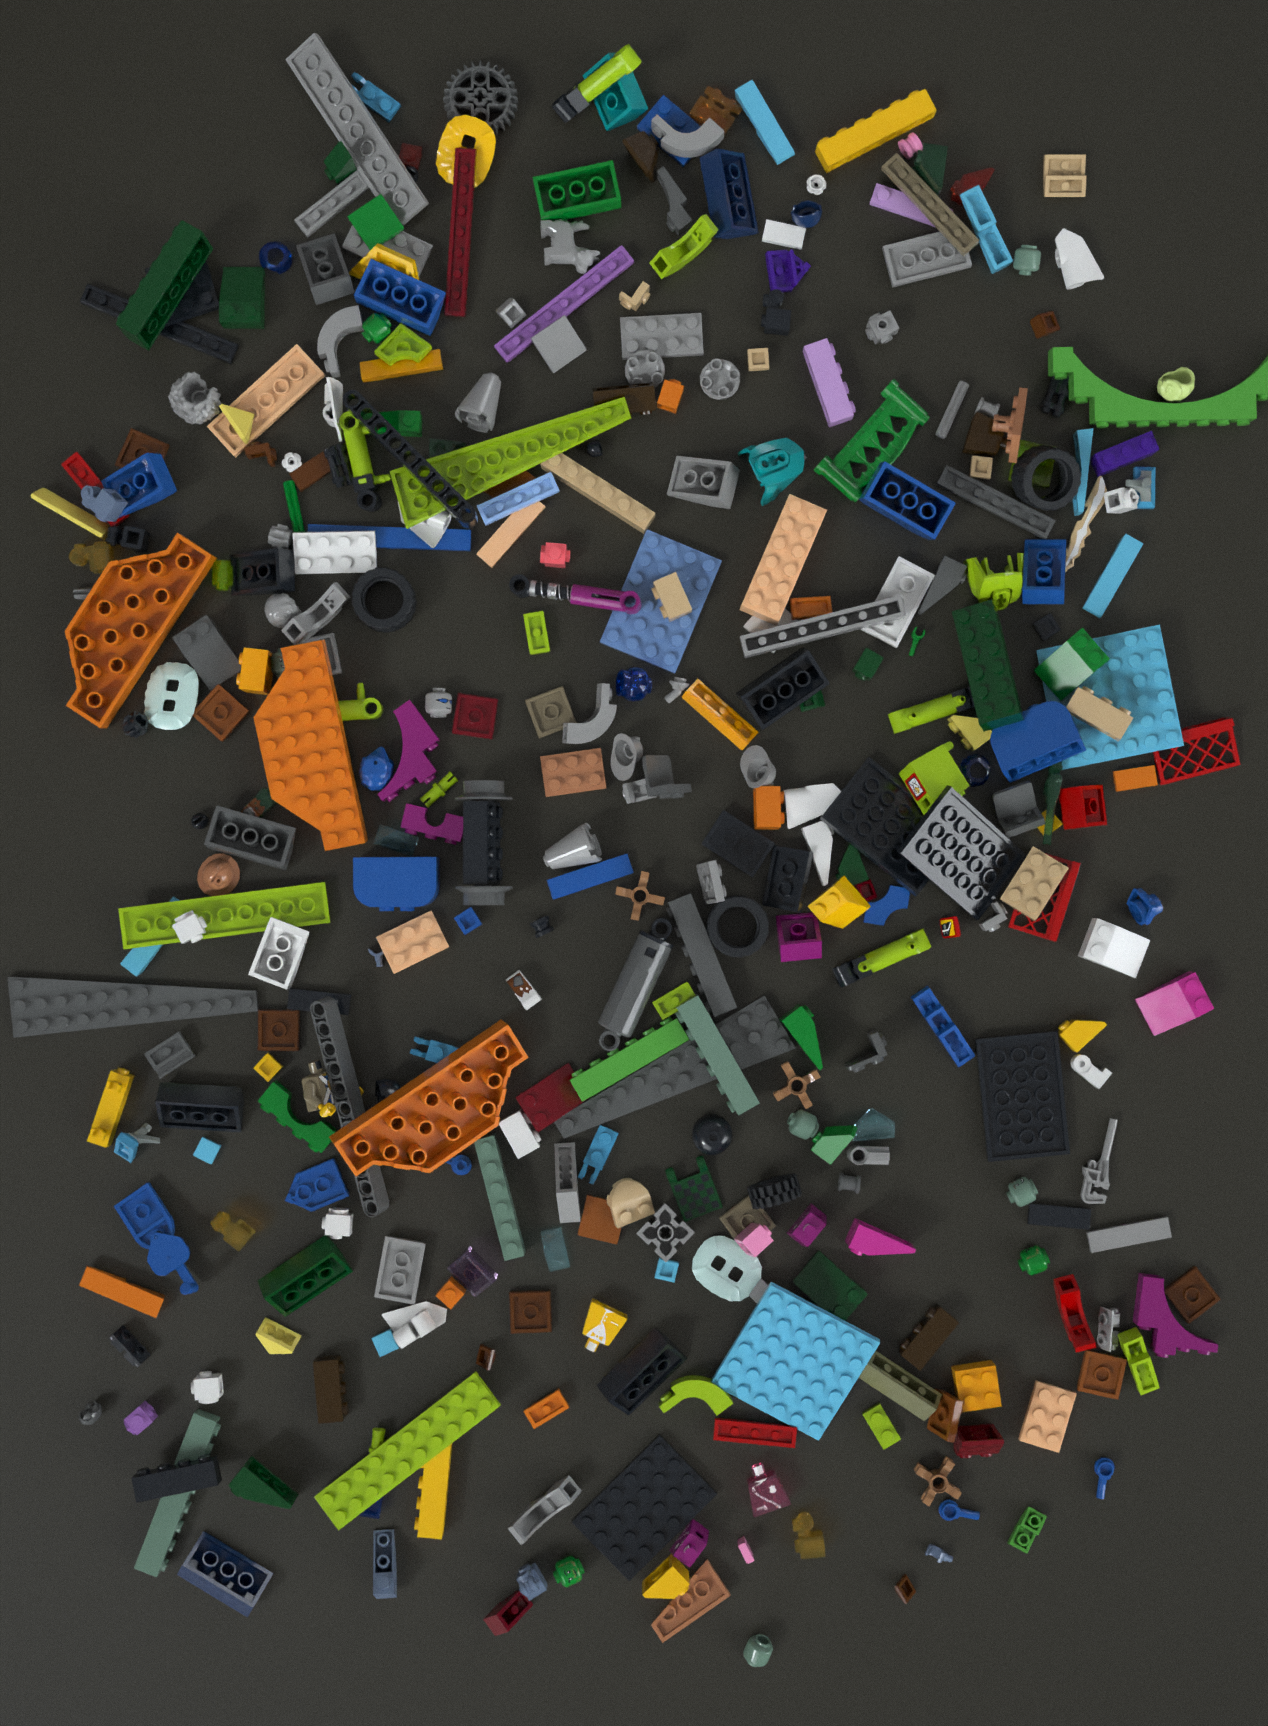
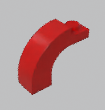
[1053,1274,1096,1353]

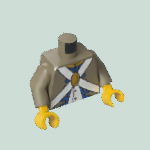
[302,1059,364,1117]

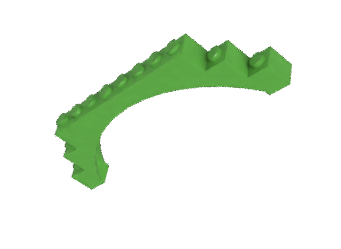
[1048,347,1268,428]

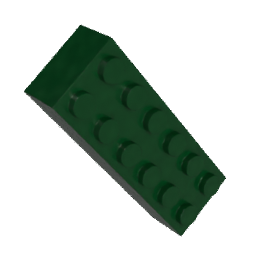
[116,220,214,351]
[952,599,1024,732]

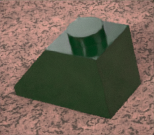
[324,141,357,185]
[835,843,869,885]

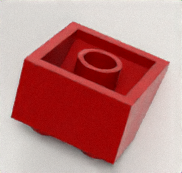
[1059,784,1107,830]

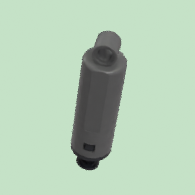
[598,918,674,1051]

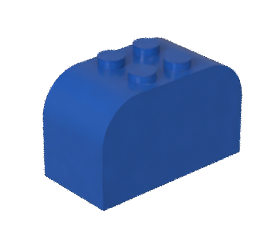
[859,461,956,540]
[990,701,1087,783]
[353,857,440,911]

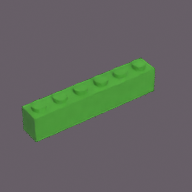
[570,1017,689,1102]

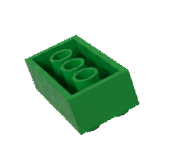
[533,160,621,221]

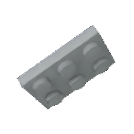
[696,860,726,905]
[374,1235,426,1305]

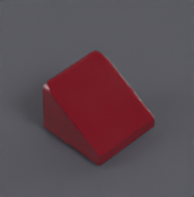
[853,879,877,902]

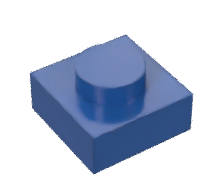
[454,907,482,935]

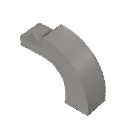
[651,114,725,158]
[317,305,364,378]
[281,582,350,645]
[562,683,617,744]

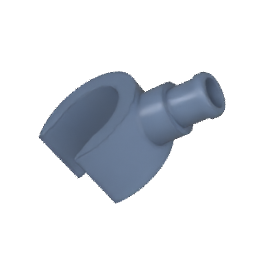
[368,938,384,967]
[925,1544,953,1563]

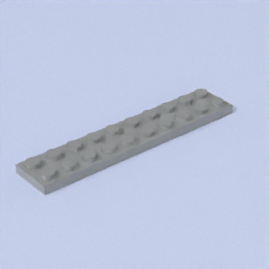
[285,33,429,226]

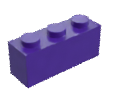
[1090,431,1160,478]

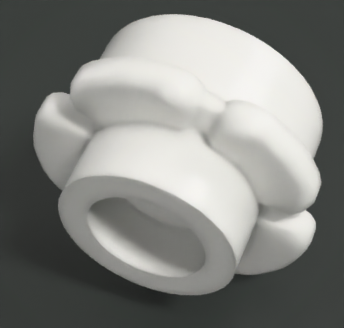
[807,175,826,195]
[282,452,302,472]

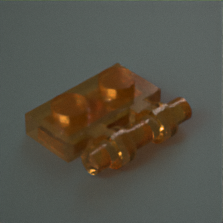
[690,86,742,136]

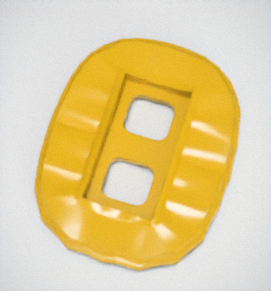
[436,115,496,188]

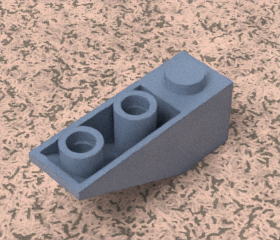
[373,1529,397,1599]

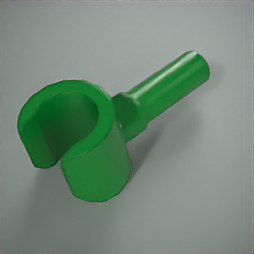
[909,627,925,657]

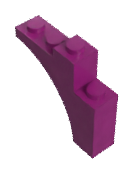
[377,699,440,802]
[1133,1273,1218,1358]

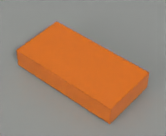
[789,596,832,620]
[1113,765,1158,792]

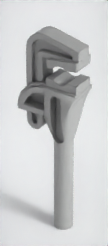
[1080,1118,1118,1204]

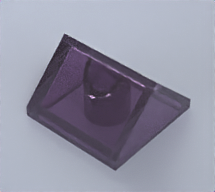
[447,1245,498,1297]

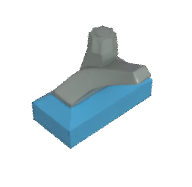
[1126,467,1156,509]
[114,1123,160,1163]

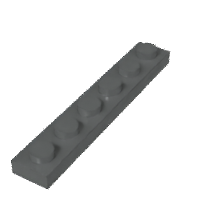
[936,465,1056,540]

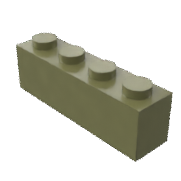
[859,1351,942,1421]

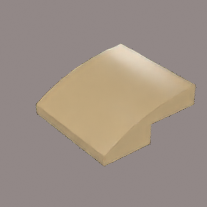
[1043,155,1086,197]

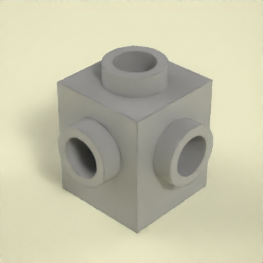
[865,310,899,345]

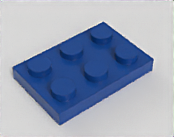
[637,95,701,167]

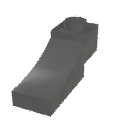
[657,166,692,236]

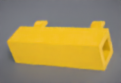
[87,1067,135,1148]

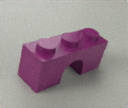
[401,803,463,845]

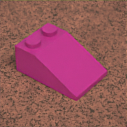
[1135,971,1214,1036]
[845,1218,916,1256]

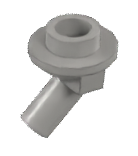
[664,677,690,703]

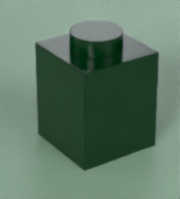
[852,648,883,682]

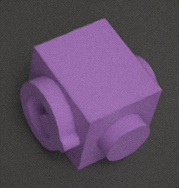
[124,1401,158,1435]

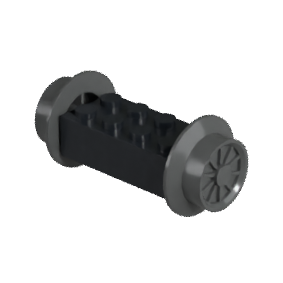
[455,780,513,905]

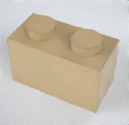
[651,572,692,622]

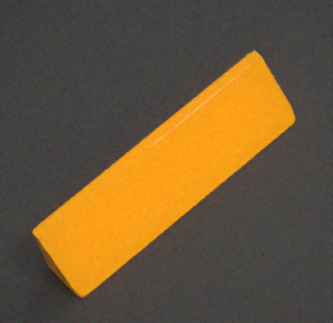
[360,349,443,383]
[682,679,758,750]

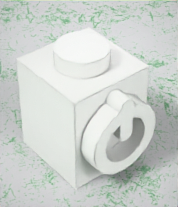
[1104,488,1139,514]
[172,910,207,944]
[322,1207,353,1239]
[191,1371,224,1404]

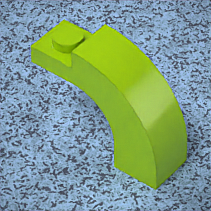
[650,214,718,279]
[659,1375,733,1416]

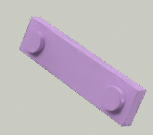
[869,183,953,227]

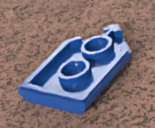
[285,1158,350,1212]

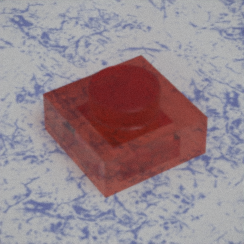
[399,143,423,169]

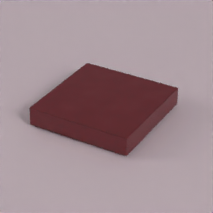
[452,693,498,740]

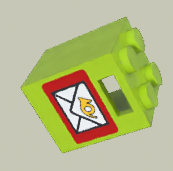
[899,741,969,815]

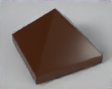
[476,1344,496,1370]
[894,1574,916,1604]

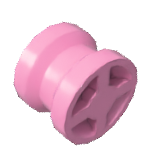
[898,132,923,159]

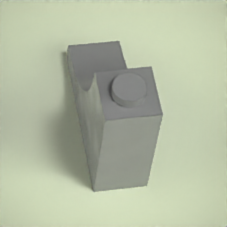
[554,1142,580,1223]

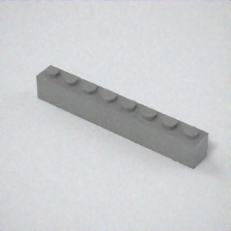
[740,595,906,658]

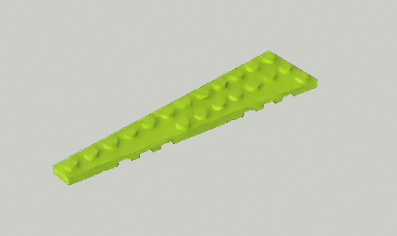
[390,397,631,529]

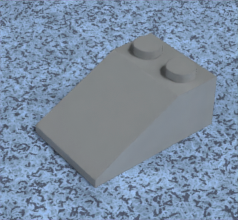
[667,456,740,509]

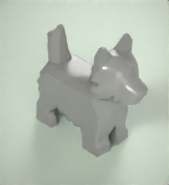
[540,219,600,274]

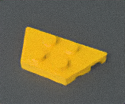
[349,243,419,280]

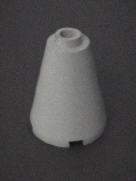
[455,373,501,433]
[543,823,602,869]

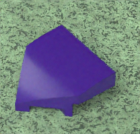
[765,249,811,292]

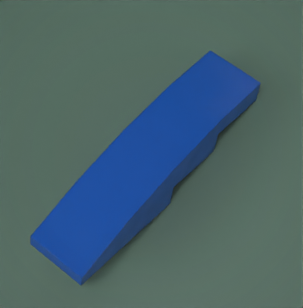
[546,854,634,900]
[911,986,975,1067]

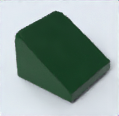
[800,690,825,712]

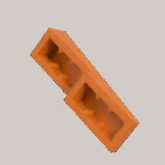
[79,1265,165,1318]

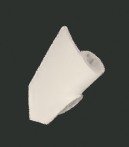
[1055,228,1104,289]
[323,377,344,442]
[398,503,452,548]
[783,783,841,829]
[382,1301,447,1349]

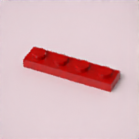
[61,452,129,527]
[713,1418,797,1448]

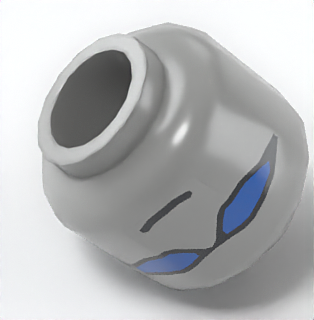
[425,688,452,718]

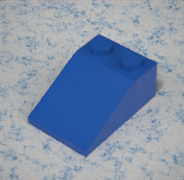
[101,452,177,518]
[1022,540,1066,604]

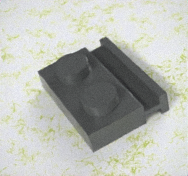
[144,1031,196,1079]

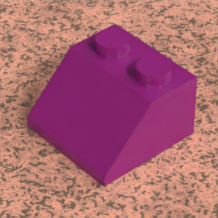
[776,912,822,962]

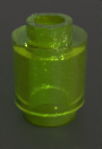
[212,560,233,591]

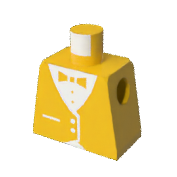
[582,1298,627,1352]

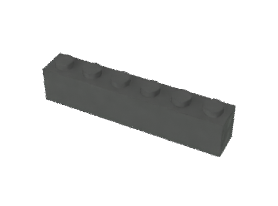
[666,893,737,1017]

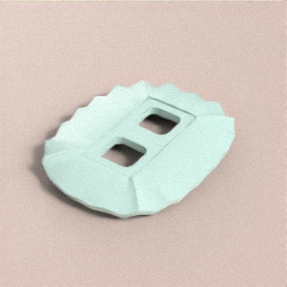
[144,662,199,730]
[692,1236,762,1302]

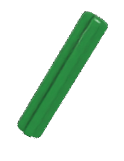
[283,480,305,532]

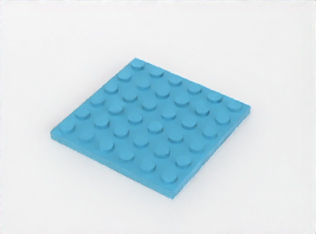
[1036,625,1184,770]
[711,1282,880,1441]

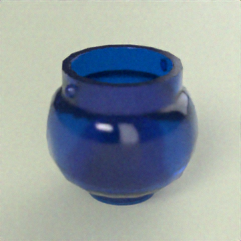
[615,667,652,702]

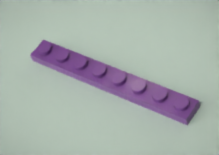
[494,245,634,363]

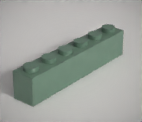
[675,994,760,1116]
[474,1133,526,1261]

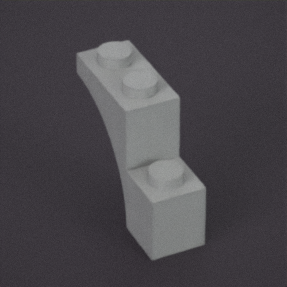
[508,1475,582,1545]

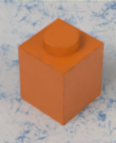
[657,379,684,414]
[436,1276,467,1309]

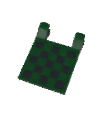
[665,1156,723,1222]

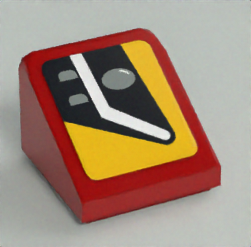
[939,916,961,938]

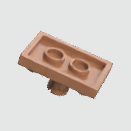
[992,388,1028,463]

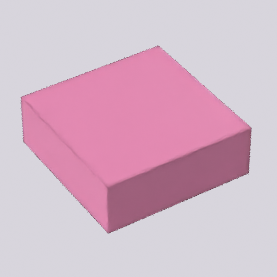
[737,1536,754,1564]

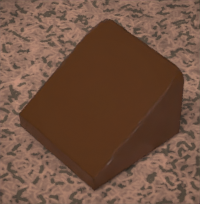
[1030,311,1060,339]

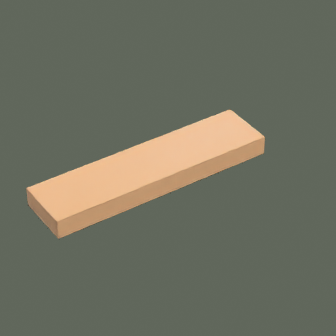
[477,501,546,568]

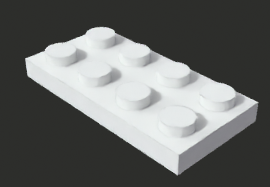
[292,530,377,574]
[860,556,935,648]

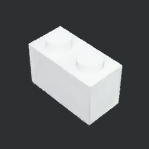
[499,1109,542,1159]

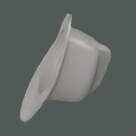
[610,733,643,781]
[740,745,776,788]

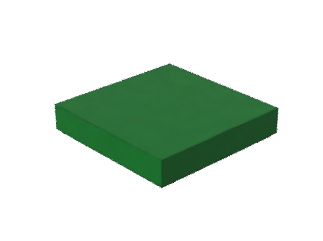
[347,194,405,250]

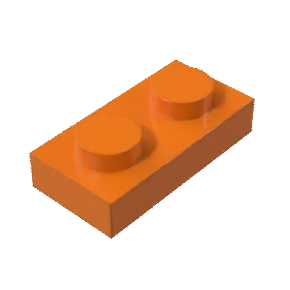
[523,1389,569,1429]

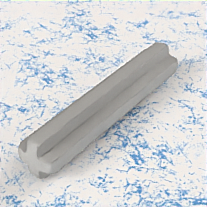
[935,381,969,439]

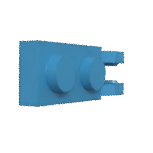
[351,72,401,122]
[410,1036,459,1063]
[578,1124,619,1184]

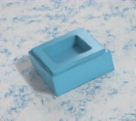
[193,1136,222,1164]
[654,1257,679,1283]
[371,1329,399,1357]

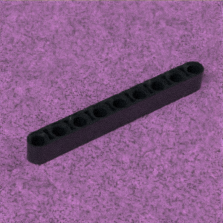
[343,390,478,528]

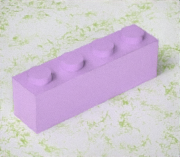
[802,338,856,428]

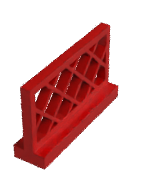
[1153,717,1241,785]
[1008,853,1081,942]

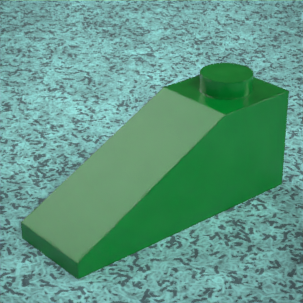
[363,410,422,437]

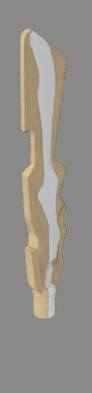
[1065,476,1107,573]

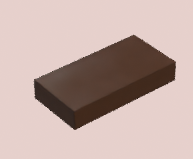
[289,452,331,492]

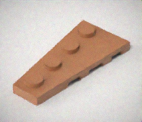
[651,1559,731,1643]

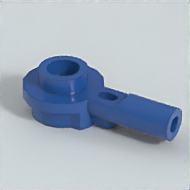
[445,1155,472,1175]
[1094,1457,1115,1499]
[938,1499,980,1521]

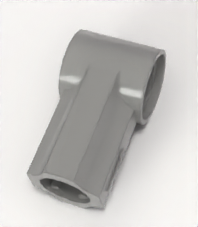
[847,1145,890,1165]

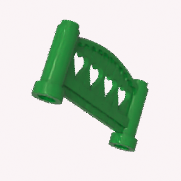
[813,379,930,502]

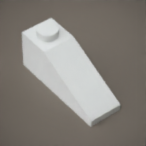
[801,821,834,886]

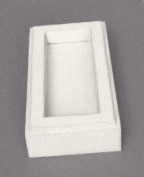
[762,219,806,250]

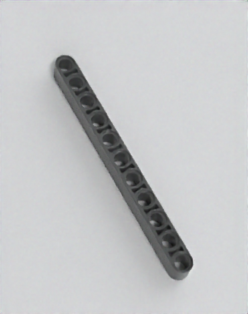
[310,996,390,1217]

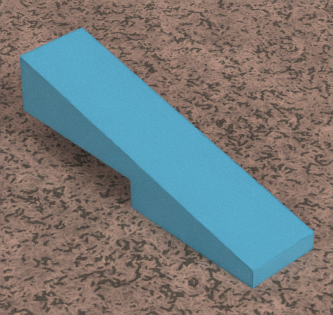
[735,80,795,165]
[959,185,1013,274]
[1073,428,1093,516]
[1083,534,1143,618]
[120,897,180,976]

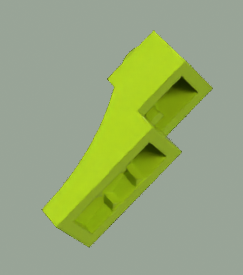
[1117,1327,1160,1395]

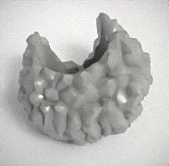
[168,372,221,424]

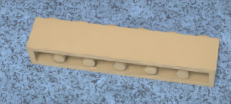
[541,453,655,534]

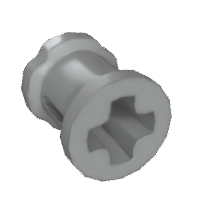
[974,397,1000,420]

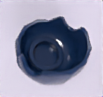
[791,200,822,228]

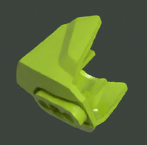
[963,553,1023,611]

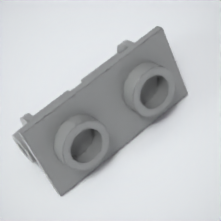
[1097,1306,1121,1352]

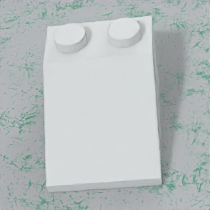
[248,917,309,990]
[1078,918,1150,978]

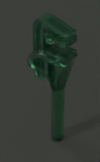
[1043,761,1063,845]

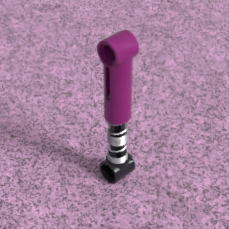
[509,574,642,615]

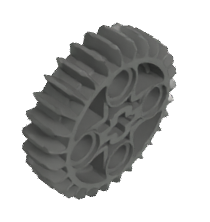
[443,60,518,139]

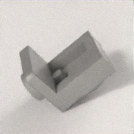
[622,779,657,804]
[979,901,1007,932]

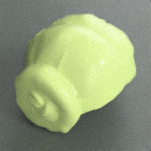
[1157,367,1195,403]

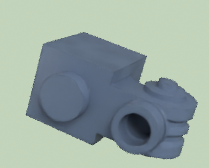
[81,486,128,522]
[516,1562,548,1601]

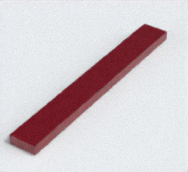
[444,148,477,317]

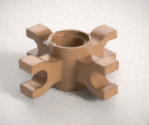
[615,871,665,921]
[773,1061,820,1109]
[914,1456,962,1506]

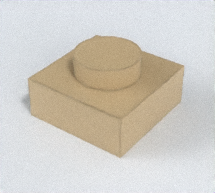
[747,348,769,371]
[969,456,993,480]

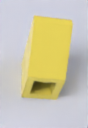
[947,715,992,751]

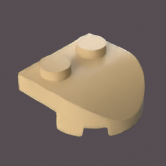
[607,1178,655,1228]

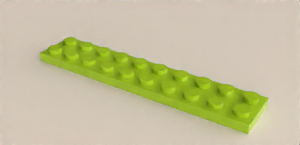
[118,882,331,949]
[314,1372,501,1531]

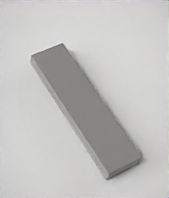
[294,170,370,238]
[1086,1216,1172,1253]

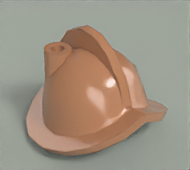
[197,853,240,896]

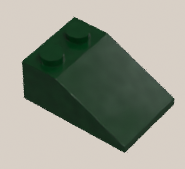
[219,267,265,329]
[792,1250,868,1321]
[228,1455,299,1509]

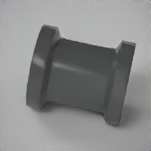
[838,1172,861,1194]

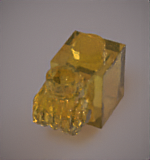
[69,541,114,574]
[210,1211,256,1252]
[792,1512,826,1559]

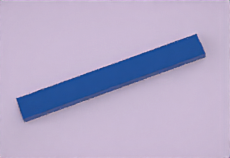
[308,524,471,551]

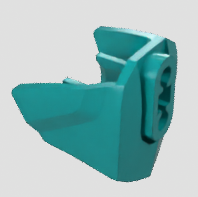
[738,438,804,506]

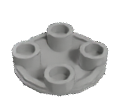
[625,349,665,388]
[700,358,740,400]

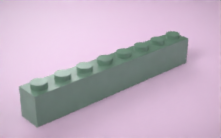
[134,1409,221,1577]

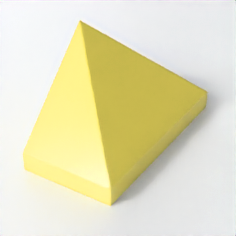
[219,404,254,444]
[256,1317,302,1354]

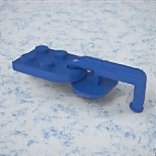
[114,1182,199,1295]

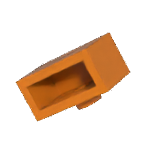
[753,786,785,830]

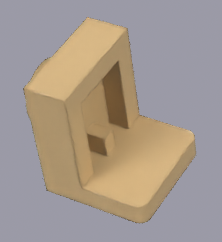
[619,281,651,311]

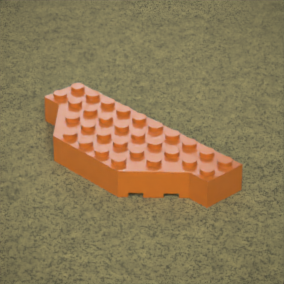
[65,533,217,729]
[254,640,368,851]
[329,1020,529,1176]

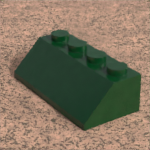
[258,1235,353,1317]

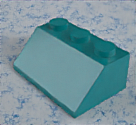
[583,53,648,131]

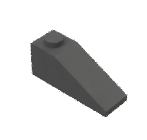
[917,556,968,616]

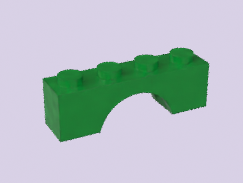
[258,1080,338,1153]

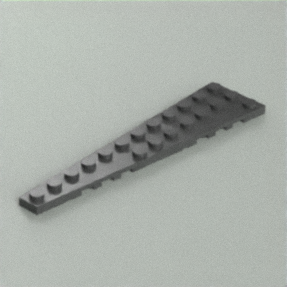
[7,976,259,1038]
[554,995,796,1138]

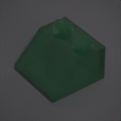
[913,143,948,196]

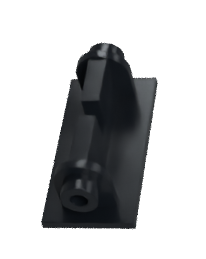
[109,1325,151,1368]

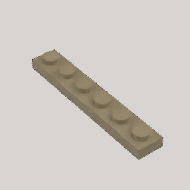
[881,153,979,257]

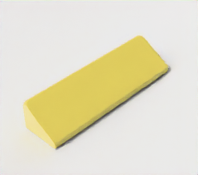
[31,488,111,540]

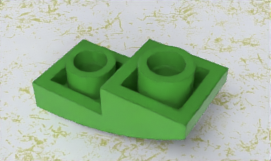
[1007,1506,1047,1554]

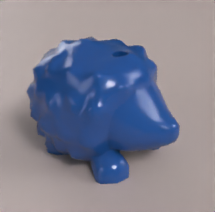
[358,746,394,791]

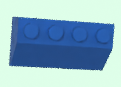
[354,259,446,336]

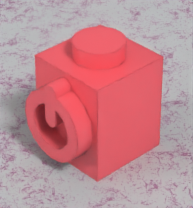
[540,542,570,568]

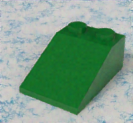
[1034,628,1110,701]
[779,1004,823,1070]

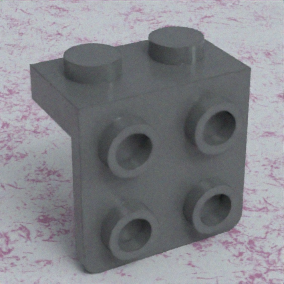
[642,755,692,799]
[992,781,1045,838]
[845,1029,887,1073]

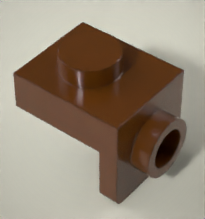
[244,442,277,467]

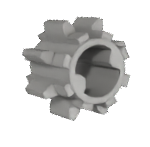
[268,524,293,549]

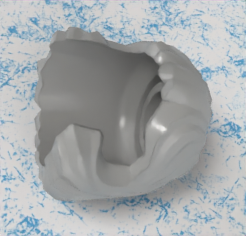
[264,593,301,628]

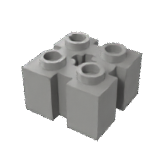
[636,1204,695,1262]

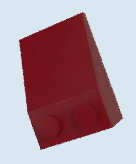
[516,1063,587,1132]
[953,1424,1004,1458]

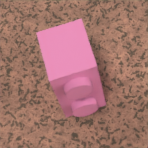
[734,1223,774,1257]

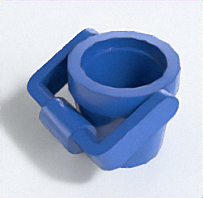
[1126,888,1163,925]

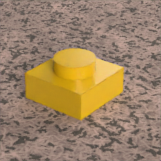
[253,1053,283,1082]

